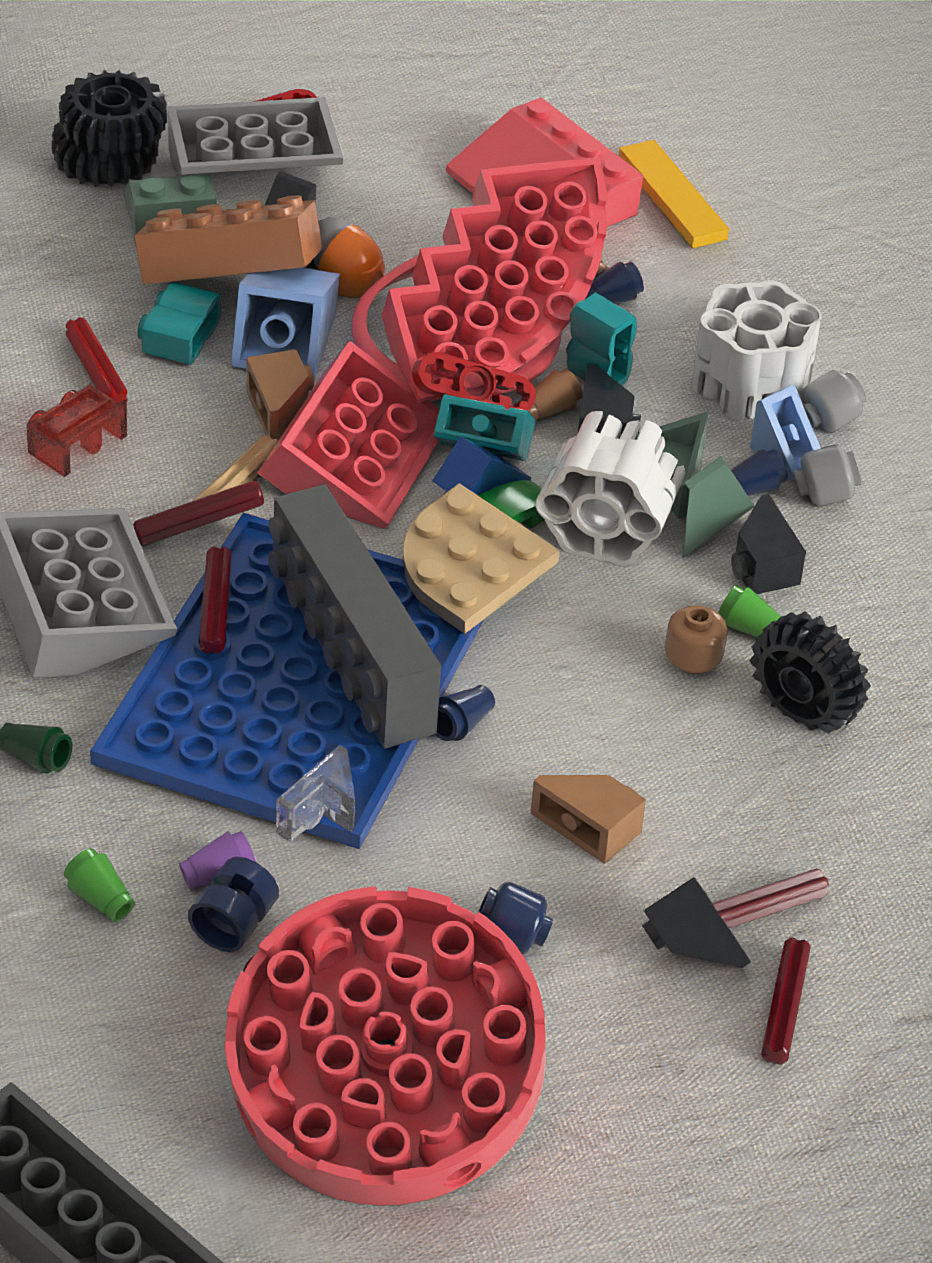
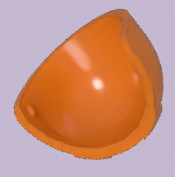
[317,225,385,298]

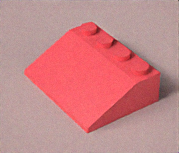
[445,97,643,227]
[257,341,440,529]

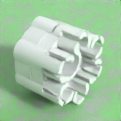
[692,281,821,421]
[535,411,685,566]

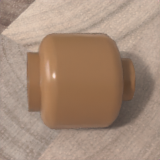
[665,605,728,674]

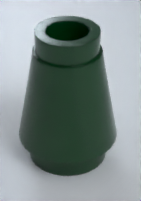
[0,722,73,774]

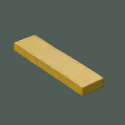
[619,139,729,249]

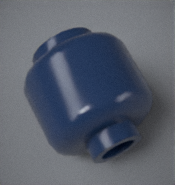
[477,882,553,955]

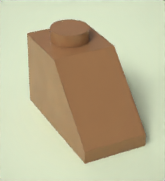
[246,349,314,441]
[530,775,646,864]

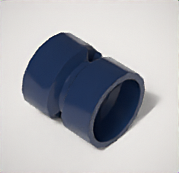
[188,857,279,953]

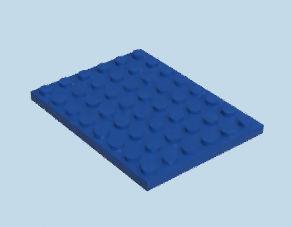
[90,513,484,849]

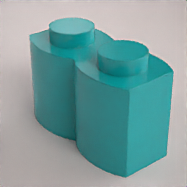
[137,282,221,365]
[566,292,637,385]

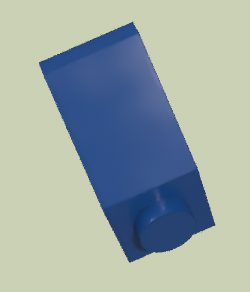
[432,436,532,496]

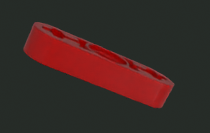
[412,352,536,411]

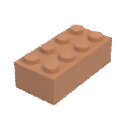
[134,195,323,284]

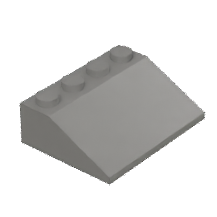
[167,97,343,175]
[0,508,177,678]

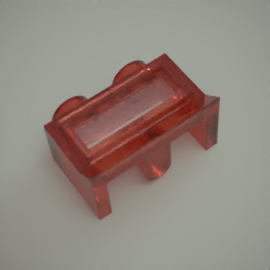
[26,384,127,477]

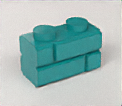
[434,394,535,462]

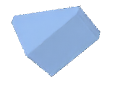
[750,385,820,481]

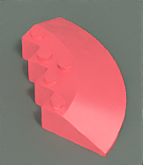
[381,157,607,403]

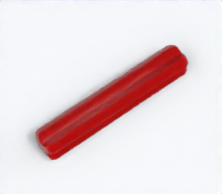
[65,317,128,408]

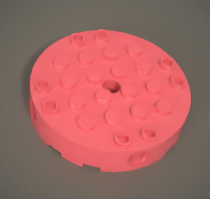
[225,886,546,1206]

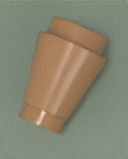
[518,369,583,421]

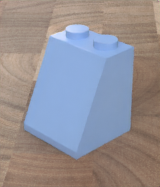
[231,268,340,379]

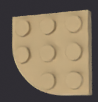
[403,483,559,634]

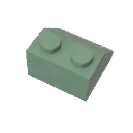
[124,174,216,245]

